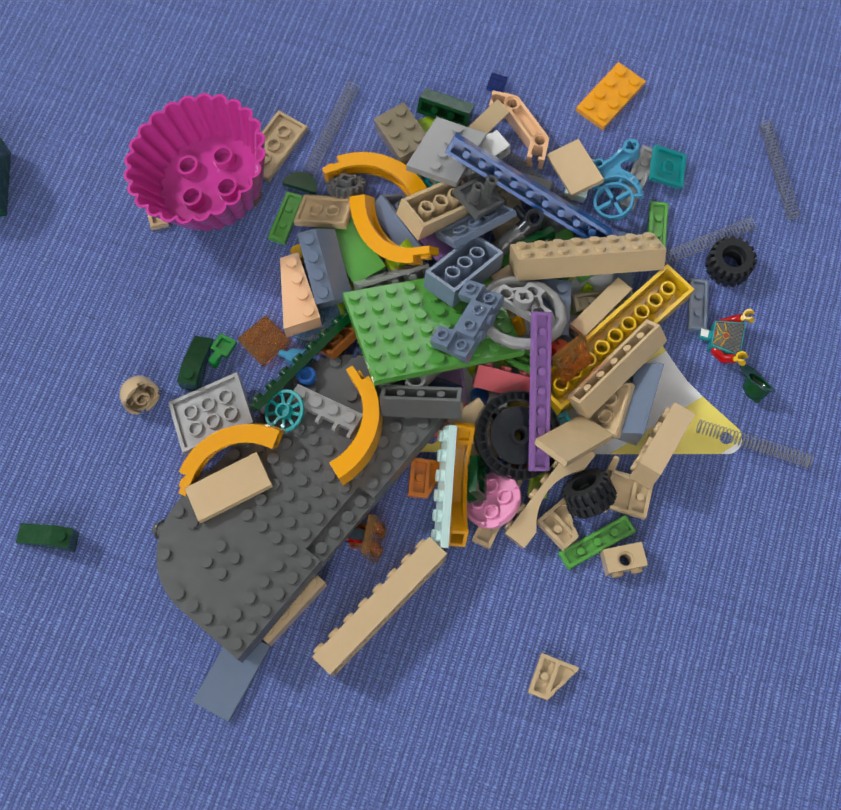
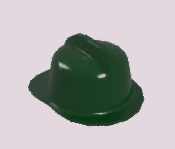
[740,365,776,403]

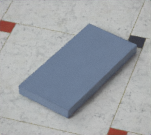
[435,205,517,249]
[192,642,271,722]

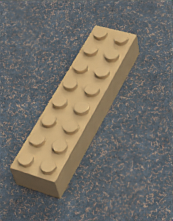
[509,232,667,281]
[312,537,447,678]

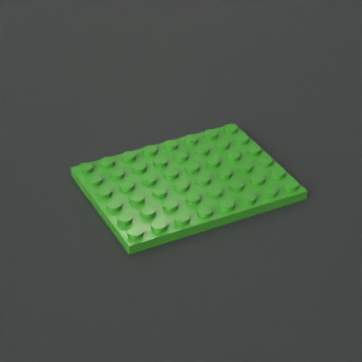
[343,276,525,386]

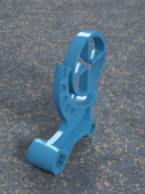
[592,139,644,221]

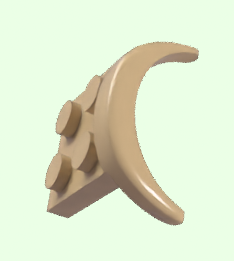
[604,456,653,520]

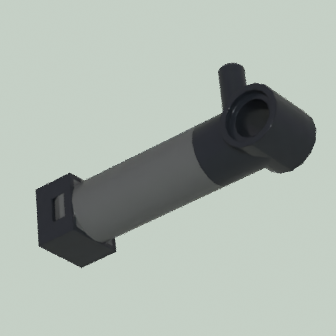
[491,205,547,257]

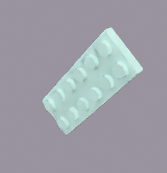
[431,425,457,548]

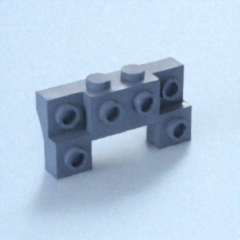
[430,279,505,364]

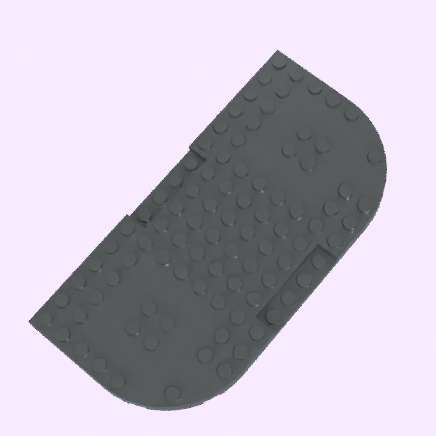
[156,354,448,663]

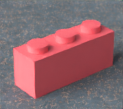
[471,362,530,394]

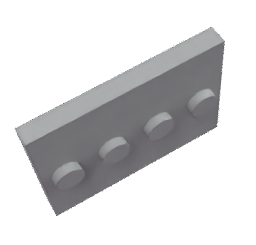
[406,117,486,188]
[168,372,255,455]

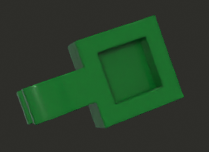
[208,333,237,369]

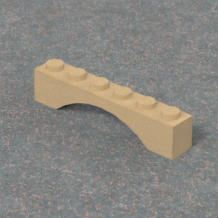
[504,451,596,549]

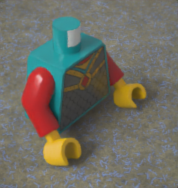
[698,309,755,366]

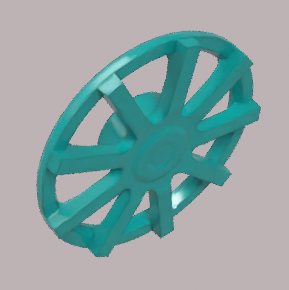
[265,389,305,433]

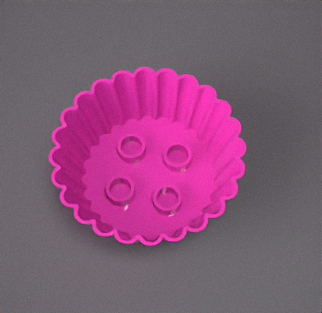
[124,93,265,231]

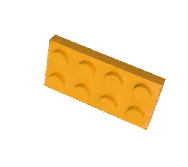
[575,62,646,130]

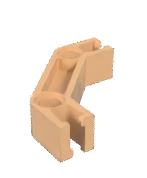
[489,90,549,169]

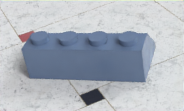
[375,193,425,261]
[297,228,351,309]
[615,363,664,445]

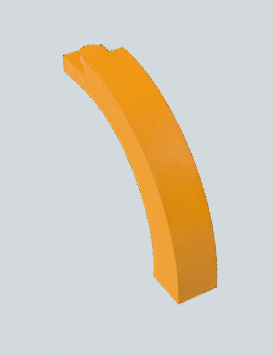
[322,152,427,197]
[349,194,439,265]
[329,365,383,486]
[449,422,475,547]
[178,423,285,496]

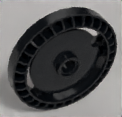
[474,391,560,481]

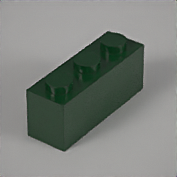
[416,88,475,127]

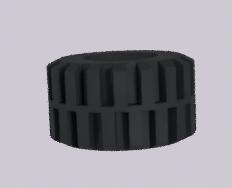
[705,236,757,287]
[561,468,617,519]

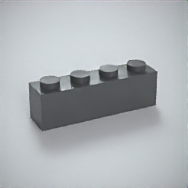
[379,385,463,419]

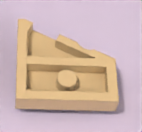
[536,498,579,552]
[527,653,579,700]

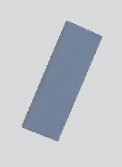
[687,278,709,333]

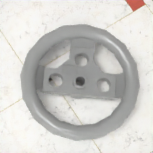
[485,276,567,350]

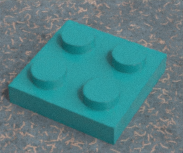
[649,144,687,190]

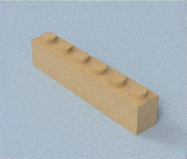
[567,319,667,419]

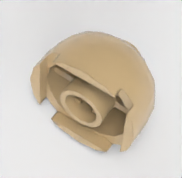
[119,375,160,415]

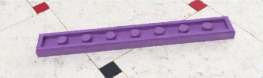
[528,311,552,471]

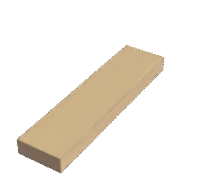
[569,277,632,338]

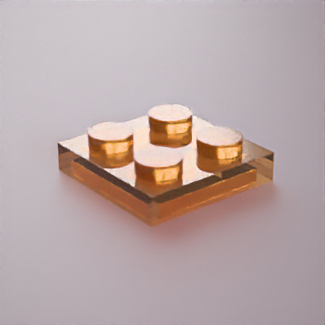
[237,315,291,367]

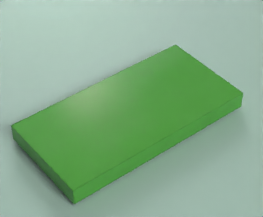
[317,217,386,286]

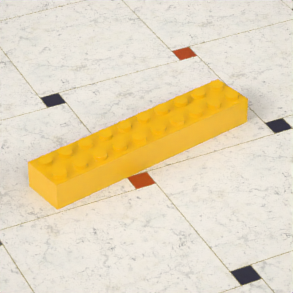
[551,264,695,415]

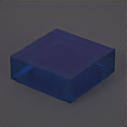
[486,72,508,92]

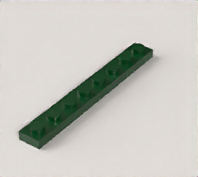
[248,307,351,411]

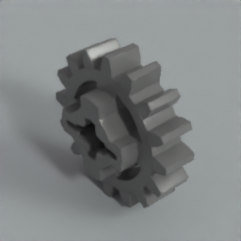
[327,173,366,199]

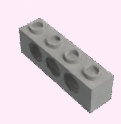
[353,262,429,290]

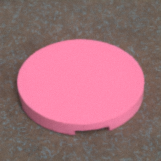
[467,473,521,529]

